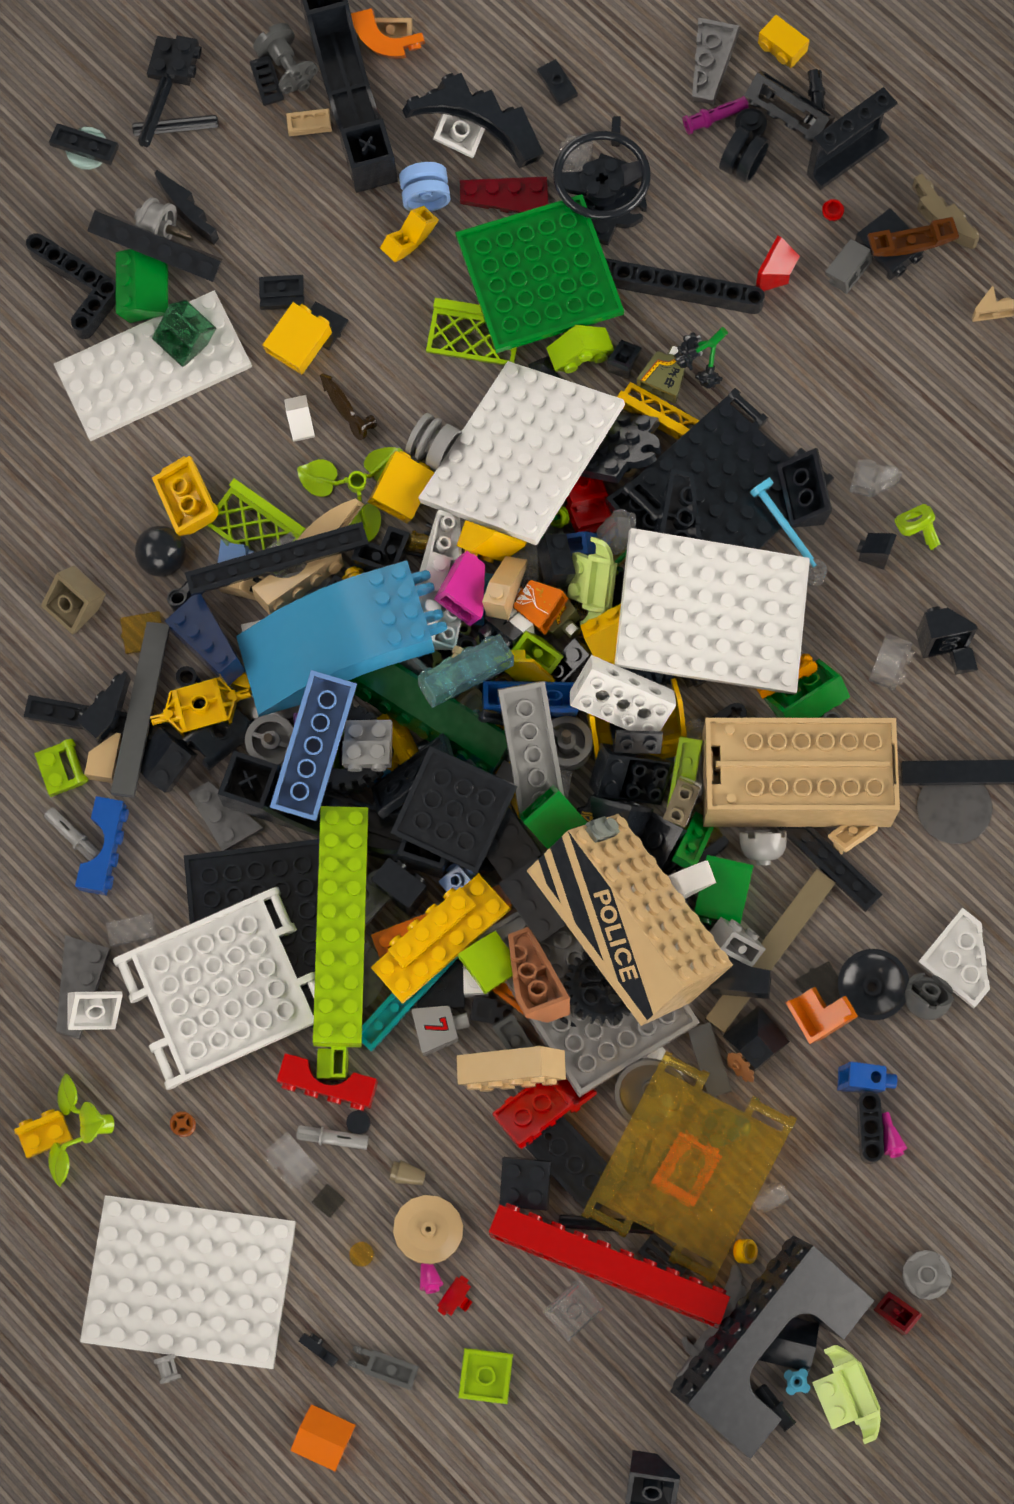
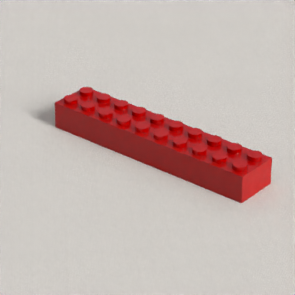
[489,1203,730,1329]

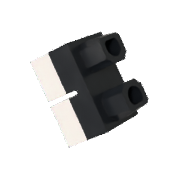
[478,608,535,656]

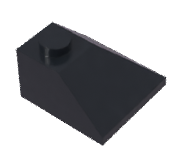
[722,1005,790,1072]
[625,1450,680,1504]

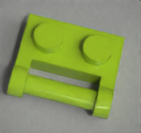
[34,739,89,797]

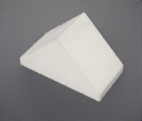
[284,395,315,442]

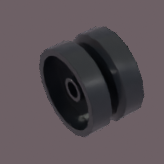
[719,125,770,183]

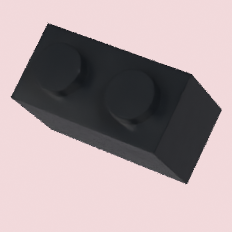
[537,534,576,588]

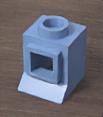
[218,539,254,563]

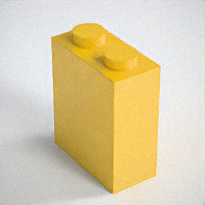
[263,302,332,375]
[367,451,435,524]

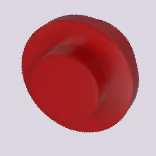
[822,199,844,221]

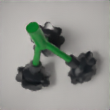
[674,327,728,389]

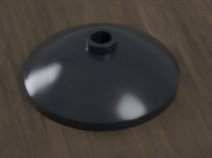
[837,949,909,1021]

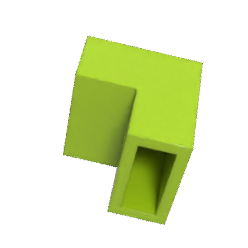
[317,1047,349,1080]

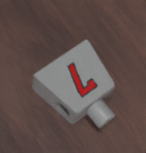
[411,1006,470,1056]

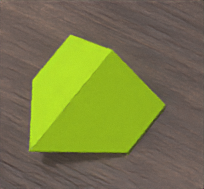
[512,631,563,675]

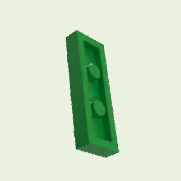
[672,812,714,868]

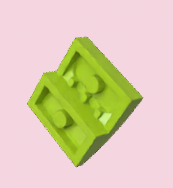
[458,931,513,995]

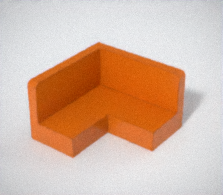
[786,987,858,1044]

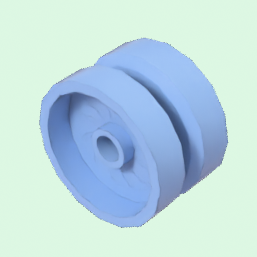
[399,162,451,212]

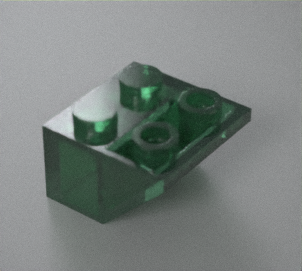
[152,300,217,367]

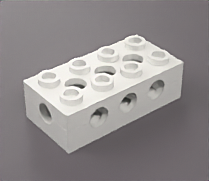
[570,655,676,731]

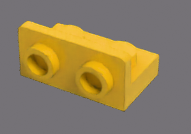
[14,1109,73,1158]

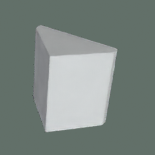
[68,991,123,1030]

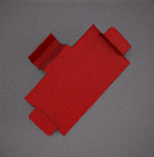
[437,1275,472,1316]

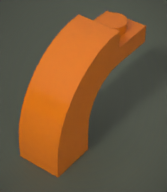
[351,8,426,59]

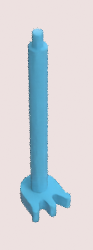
[750,477,817,568]

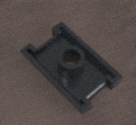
[179,703,254,770]

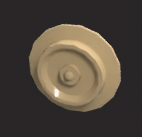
[393,1195,463,1264]

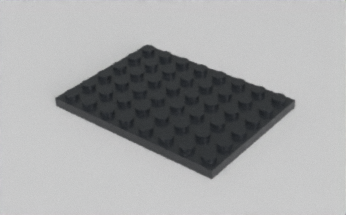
[184,839,320,1029]

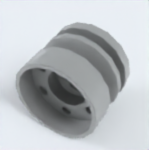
[405,413,462,470]

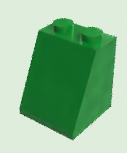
[518,784,587,849]
[694,855,754,926]

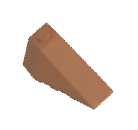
[508,927,570,1023]

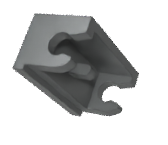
[825,239,872,294]

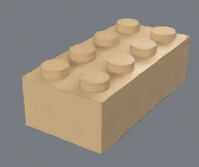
[457,1046,566,1092]

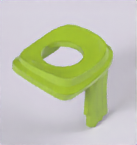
[895,504,940,550]

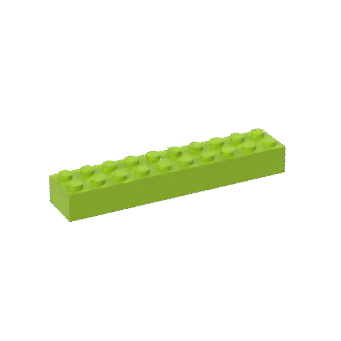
[313,806,368,1047]

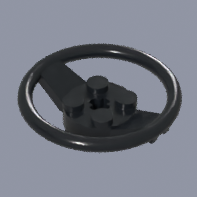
[553,131,651,220]

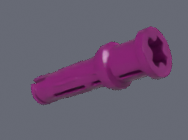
[682,96,749,135]

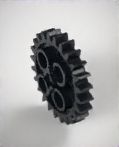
[563,951,631,1026]

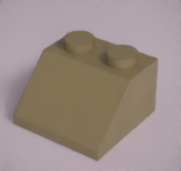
[41,566,106,635]

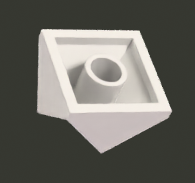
[433,114,485,158]

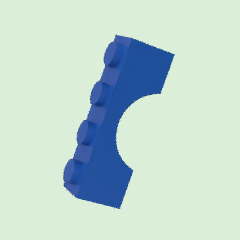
[75,796,129,896]

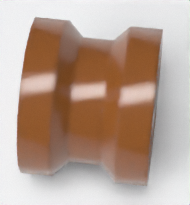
[170,1111,196,1137]

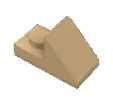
[972,286,1014,322]

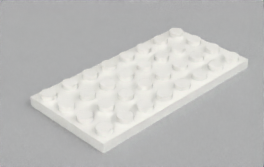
[54,290,252,442]

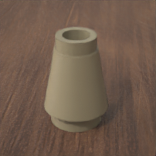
[389,1160,426,1186]

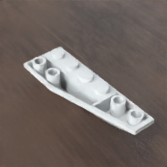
[416,510,462,650]

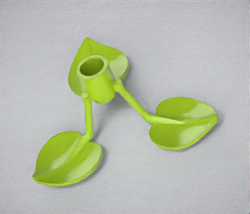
[297,447,402,542]
[48,1073,114,1187]

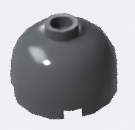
[905,973,954,1020]

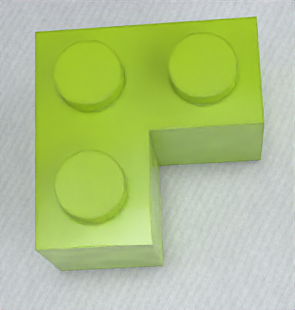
[546,325,614,373]

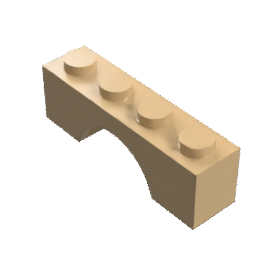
[252,553,344,615]

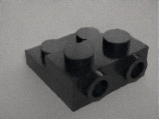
[147,35,202,86]

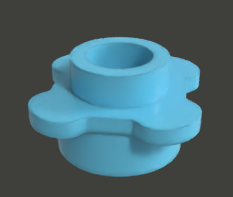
[784,1368,810,1395]

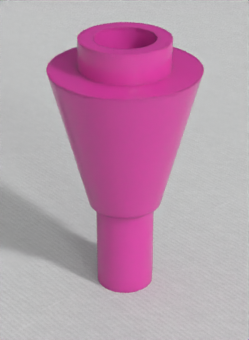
[882,1112,907,1158]
[420,1263,443,1294]

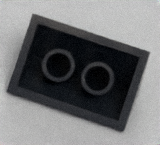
[777,448,832,528]
[759,1317,819,1372]

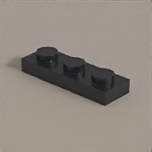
[49,123,119,165]

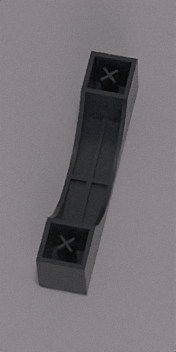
[300,0,398,193]
[218,751,450,878]

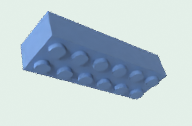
[270,670,357,821]

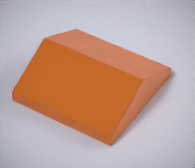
[290,1404,356,1471]

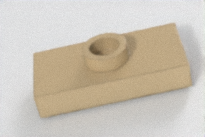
[286,108,332,137]

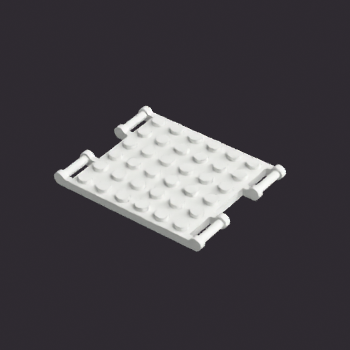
[113,887,315,1090]

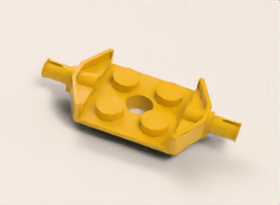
[150,677,251,736]

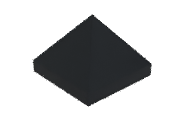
[528,356,556,375]

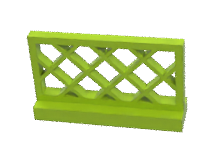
[426,298,517,366]
[207,478,306,575]

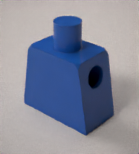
[837,1062,897,1094]

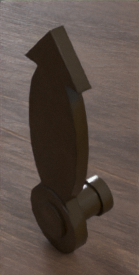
[320,373,377,440]

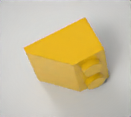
[457,520,527,563]
[580,604,621,664]

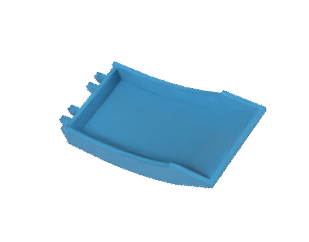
[236,561,447,717]

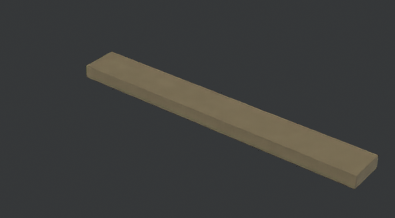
[705,869,836,1033]

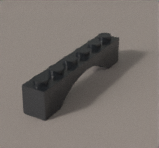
[87,209,223,282]

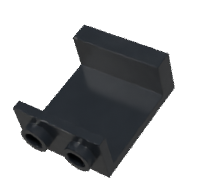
[608,722,663,754]

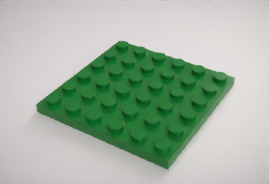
[455,194,624,353]

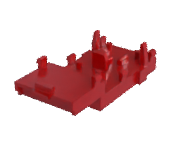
[565,476,614,533]
[492,1078,597,1150]

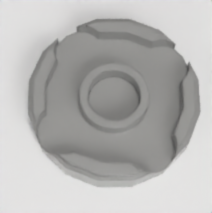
[902,1250,952,1300]

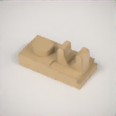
[828,826,878,855]

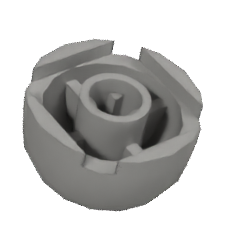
[739,830,787,865]

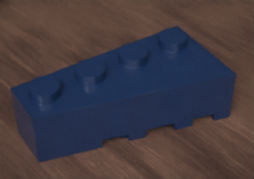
[165,593,246,686]

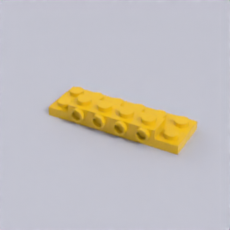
[371,873,510,1004]

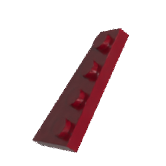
[460,176,548,213]

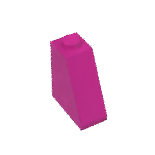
[434,551,485,626]

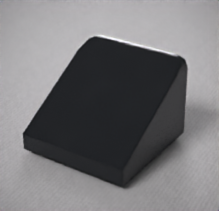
[949,648,978,675]

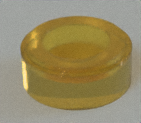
[349,1242,374,1267]

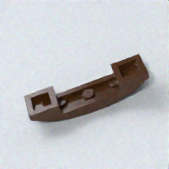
[867,217,959,257]

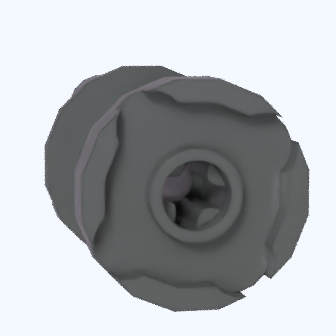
[253,23,319,94]

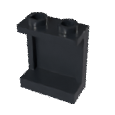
[855,208,924,280]

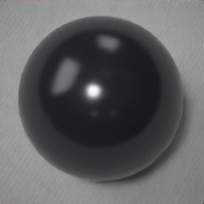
[135,526,186,577]

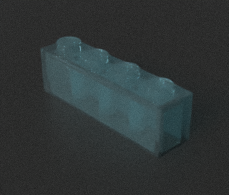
[418,634,514,708]

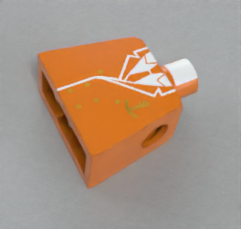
[513,580,568,635]

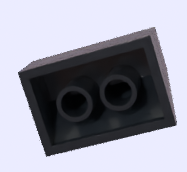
[916,606,978,659]

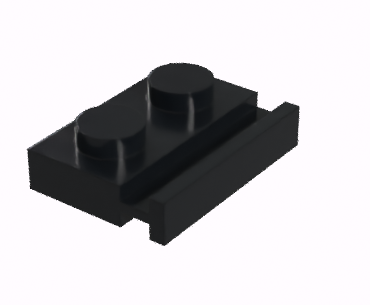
[259,275,305,310]

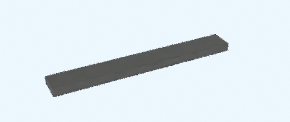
[111,622,170,798]

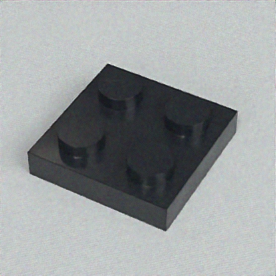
[499,1156,552,1211]

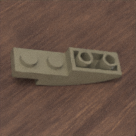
[912,173,979,249]

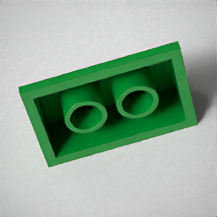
[116,249,168,323]
[764,659,850,718]

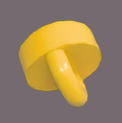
[733,1239,758,1264]

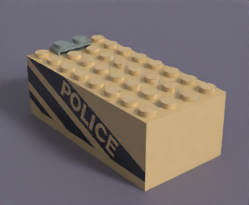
[527,814,733,1026]

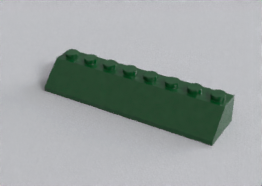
[348,663,508,775]

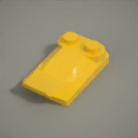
[152,456,219,536]

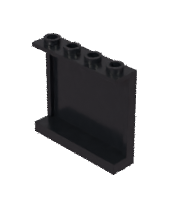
[807,87,898,190]

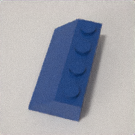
[482,681,578,718]

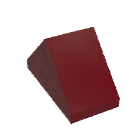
[874,1291,922,1336]

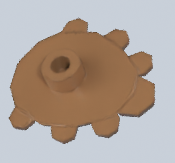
[727,1052,754,1082]

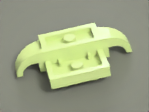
[567,537,617,625]
[812,1345,881,1444]

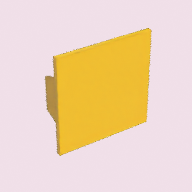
[494,650,555,682]

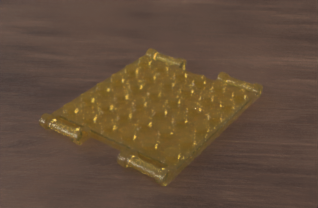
[581,1050,797,1284]

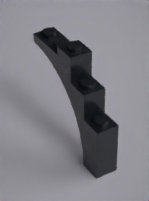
[402,73,544,169]
[675,869,772,999]

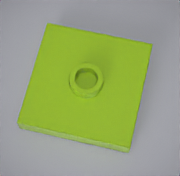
[458,1348,513,1404]

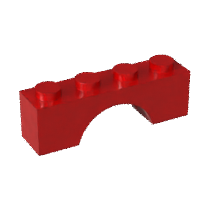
[276,1053,378,1111]

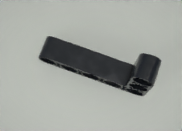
[26,233,116,339]

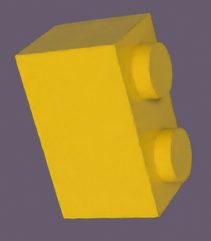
[758,15,809,68]

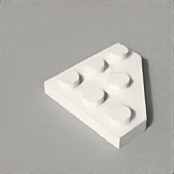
[918,908,990,1008]

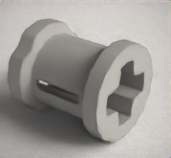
[154,1354,182,1384]

